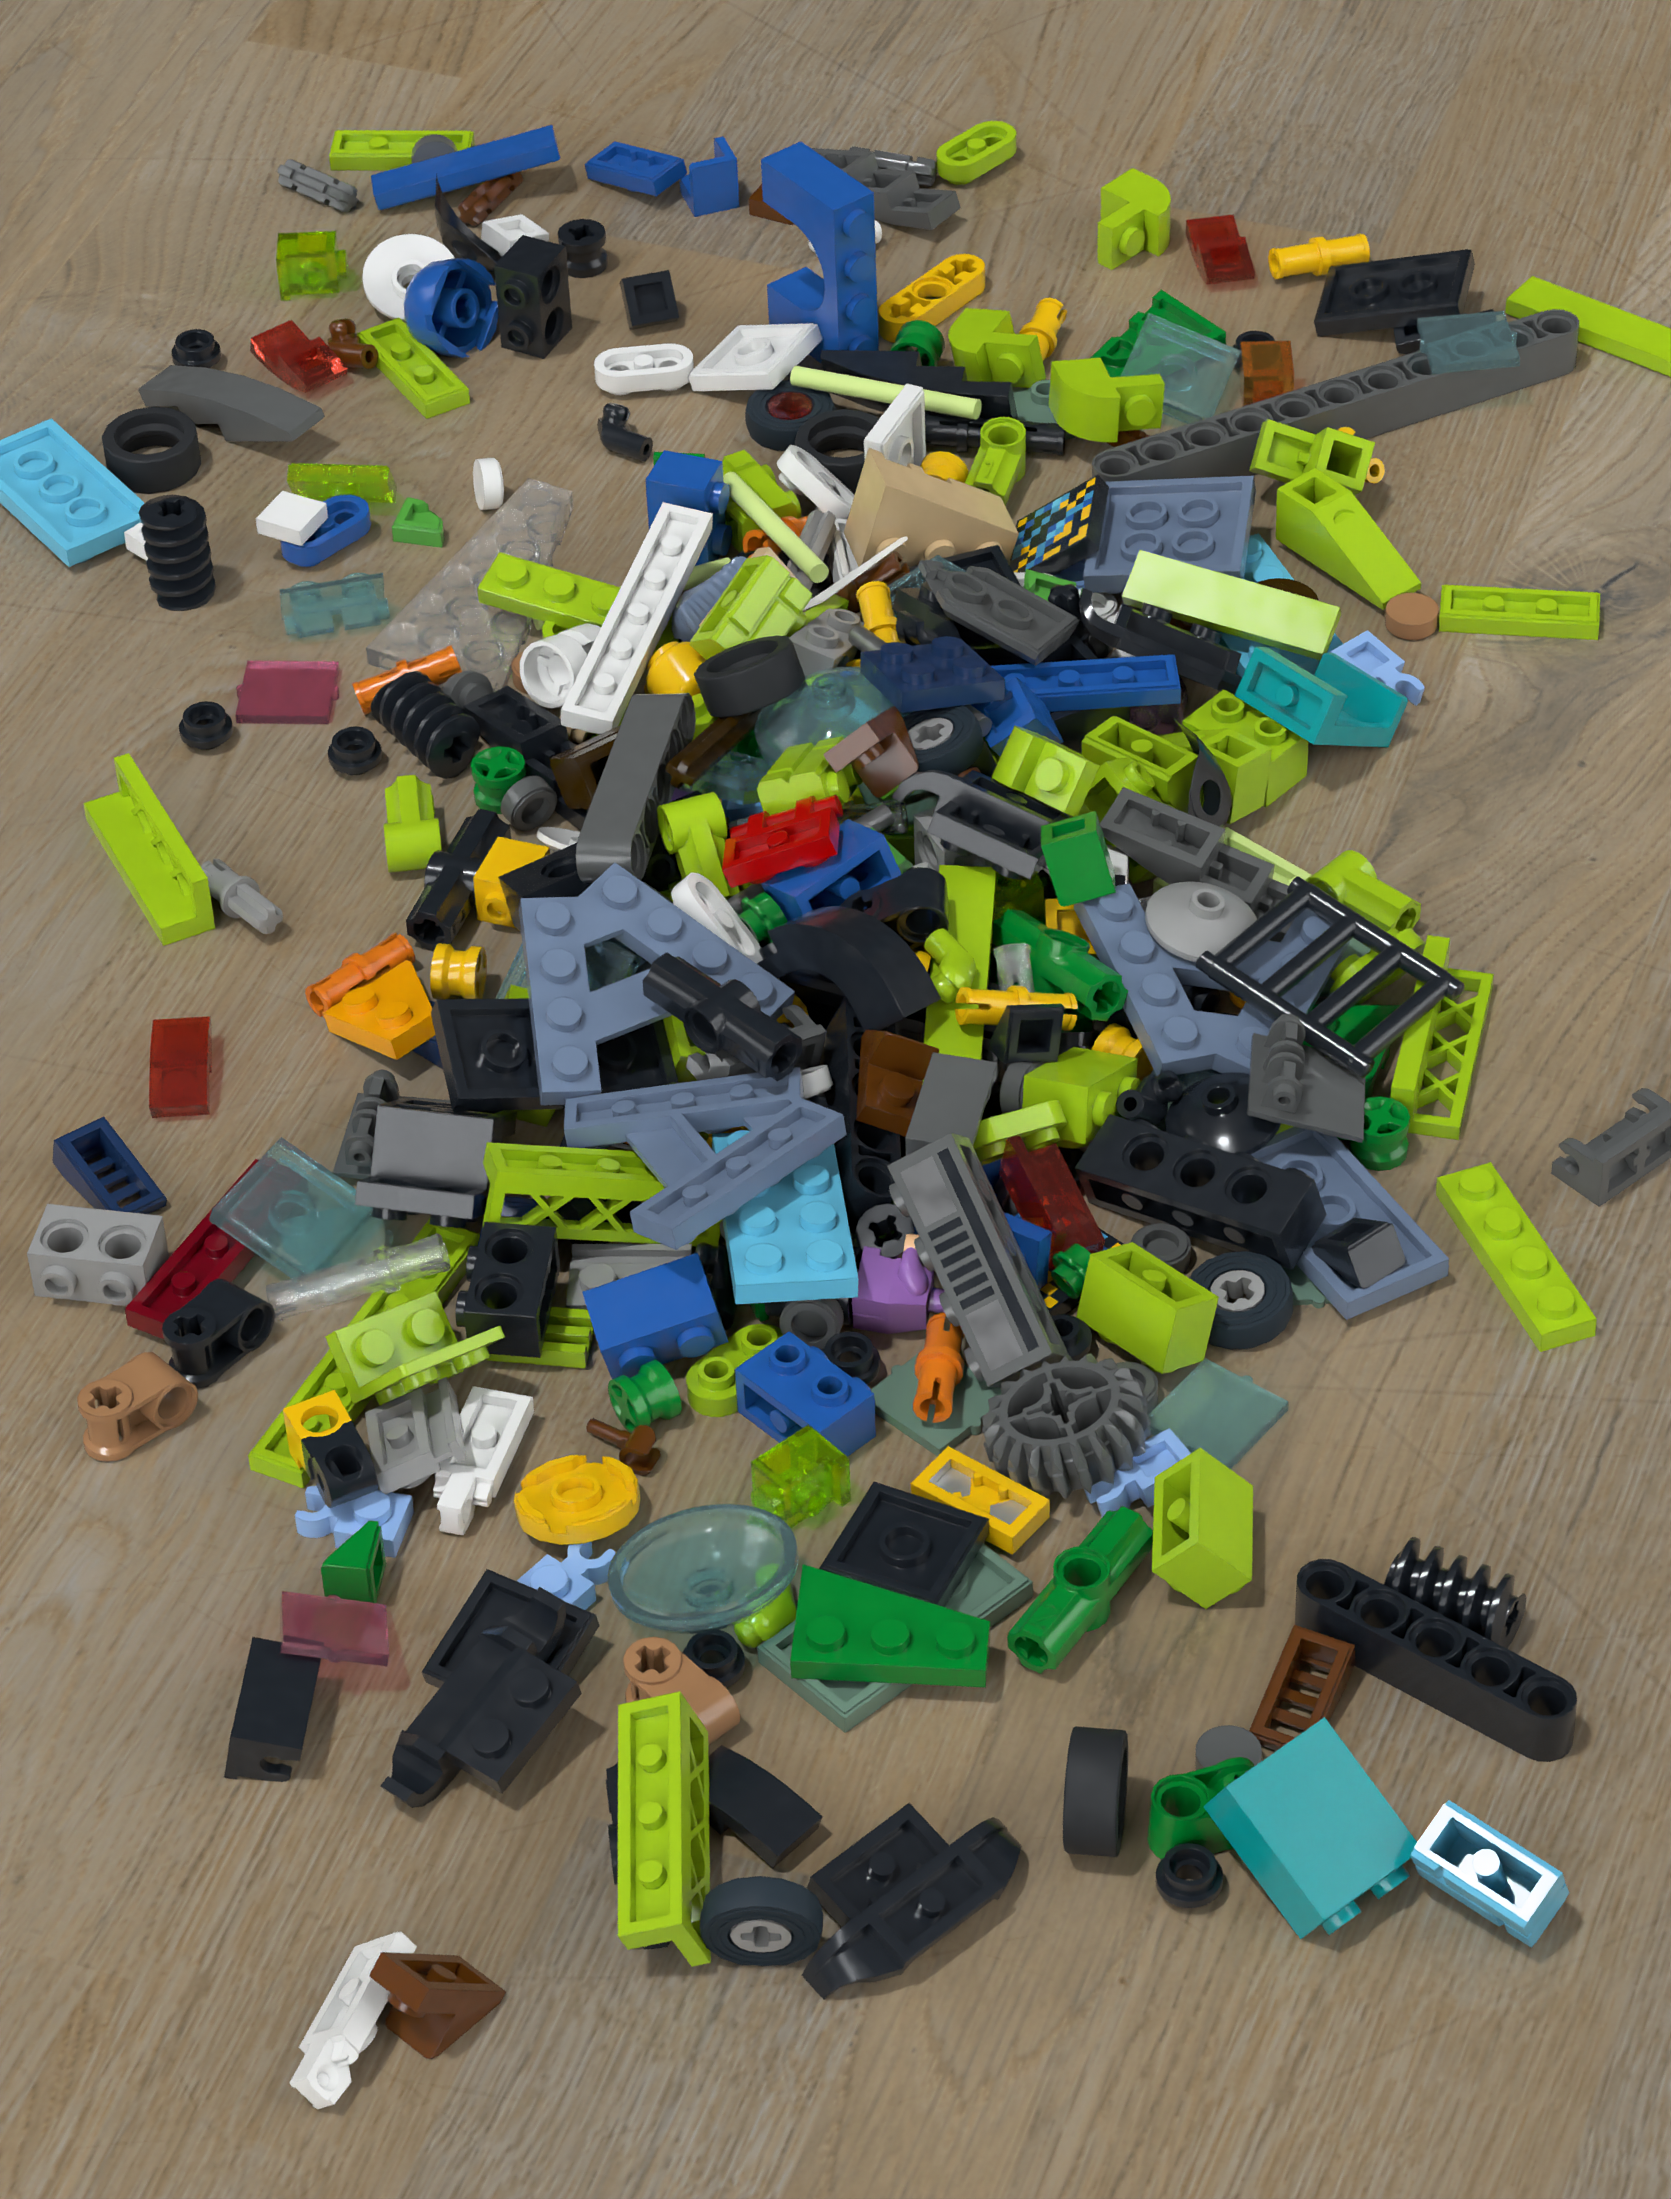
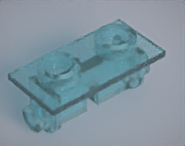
[279,573,390,639]

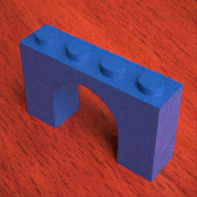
[761,141,879,363]

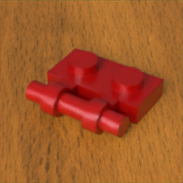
[722,795,843,888]

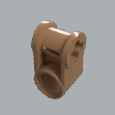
[77,1352,198,1462]
[623,1637,741,1745]

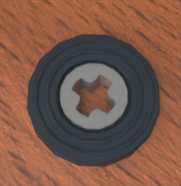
[902,706,983,781]
[1190,1251,1293,1350]
[700,1876,823,1966]

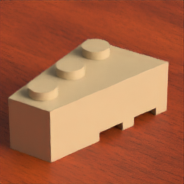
[843,448,1019,568]

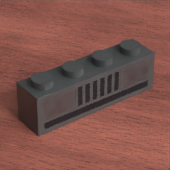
[888,1133,1069,1388]

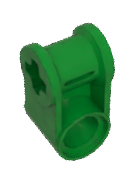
[1147,1757,1255,1859]

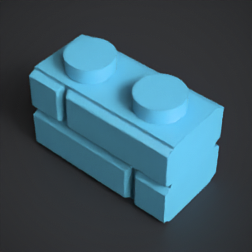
[1411,1800,1569,1948]

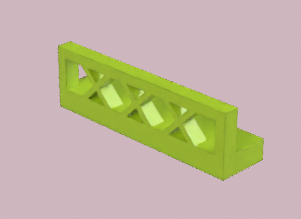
[83,753,215,946]
[1391,935,1494,1140]
[482,1142,722,1247]
[618,1691,711,1967]

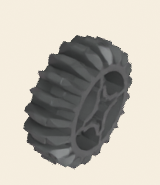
[982,1353,1151,1500]

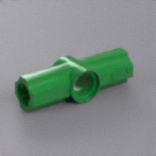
[991,909,1128,1021]
[1007,1506,1153,1674]

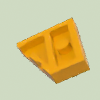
[323,960,435,1060]

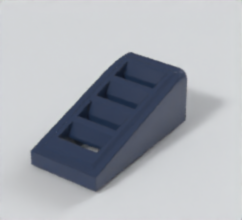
[52,1117,167,1214]

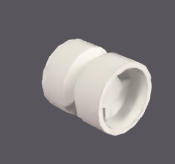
[520,623,601,709]

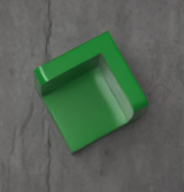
[1041,811,1116,907]

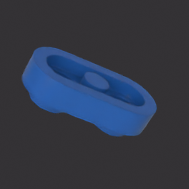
[280,495,371,567]

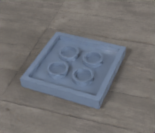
[1083,476,1256,594]

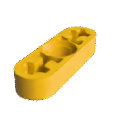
[879,254,985,343]

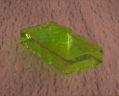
[287,463,397,503]

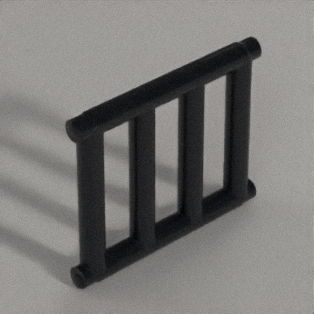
[1195,876,1465,1078]

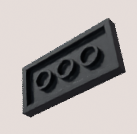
[431,998,678,1111]

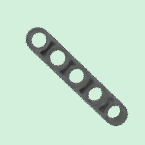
[576,693,696,883]

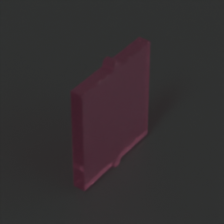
[235,660,340,725]
[280,1591,390,1667]

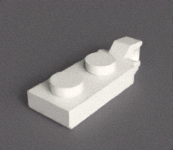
[433,1386,534,1535]
[289,1932,417,2109]

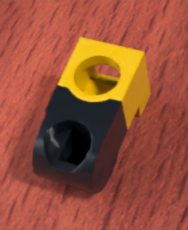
[283,1390,378,1508]

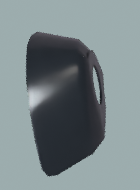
[435,173,502,272]
[1174,719,1232,828]

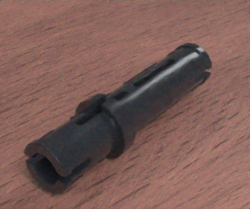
[925,414,1066,456]

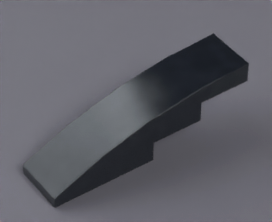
[820,350,1018,420]
[463,685,589,830]

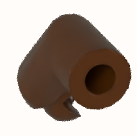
[328,319,378,369]

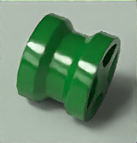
[890,320,945,366]
[471,746,526,814]
[1349,1096,1410,1171]
[608,1360,682,1433]

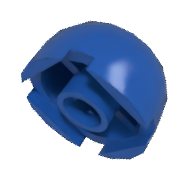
[403,258,499,358]

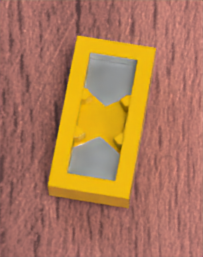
[911,1446,1050,1555]

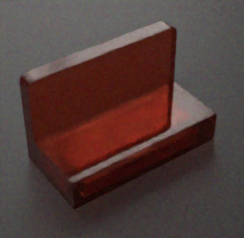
[999,1135,1105,1270]

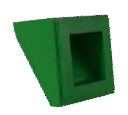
[321,1521,386,1611]

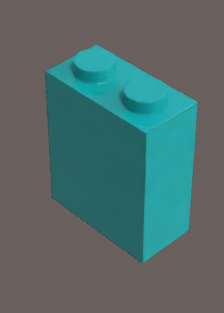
[1204,1717,1417,1939]

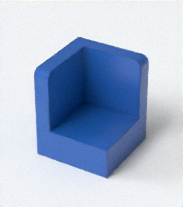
[679,136,740,217]
[972,677,1063,756]

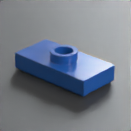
[584,141,687,196]

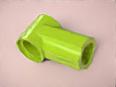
[965,417,1026,506]
[383,775,442,873]
[657,792,740,900]
[1306,850,1421,932]

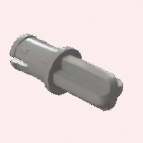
[201,858,283,934]

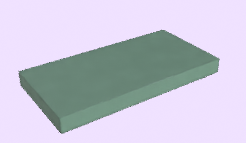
[757,1544,1033,1733]

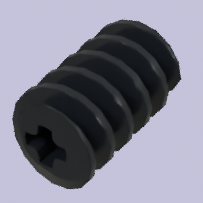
[139,495,216,611]
[370,671,480,779]
[1384,1537,1527,1649]

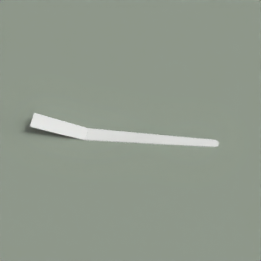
[803,537,908,611]

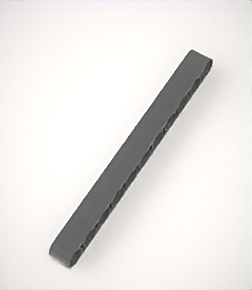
[1092,309,1579,482]

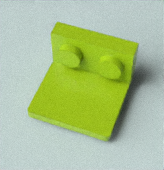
[325,1292,505,1406]

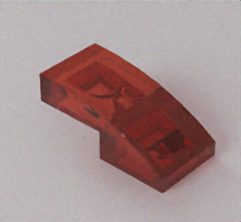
[1185,214,1255,285]
[250,320,347,393]
[149,1016,212,1118]

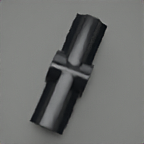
[406,809,511,951]
[642,952,802,1082]

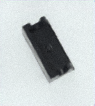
[224,1637,323,1782]

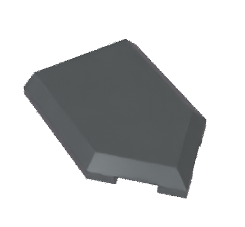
[918,560,1079,666]

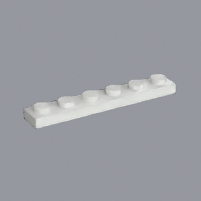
[561,502,713,734]

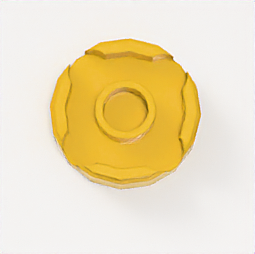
[514,1455,641,1545]

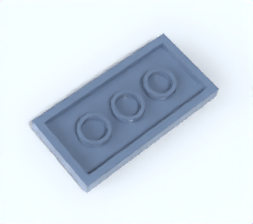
[1251,1126,1449,1320]

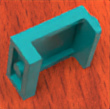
[1235,647,1408,747]

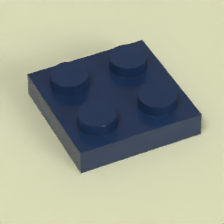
[860,636,1005,713]

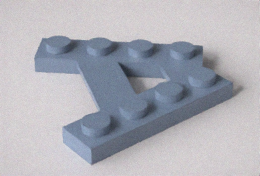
[519,862,795,1105]
[1074,884,1350,1076]
[564,1067,847,1250]

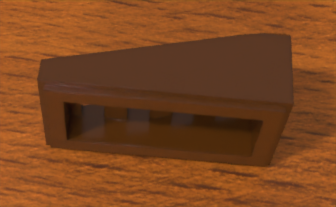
[1249,1625,1356,1751]

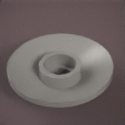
[1145,881,1257,962]

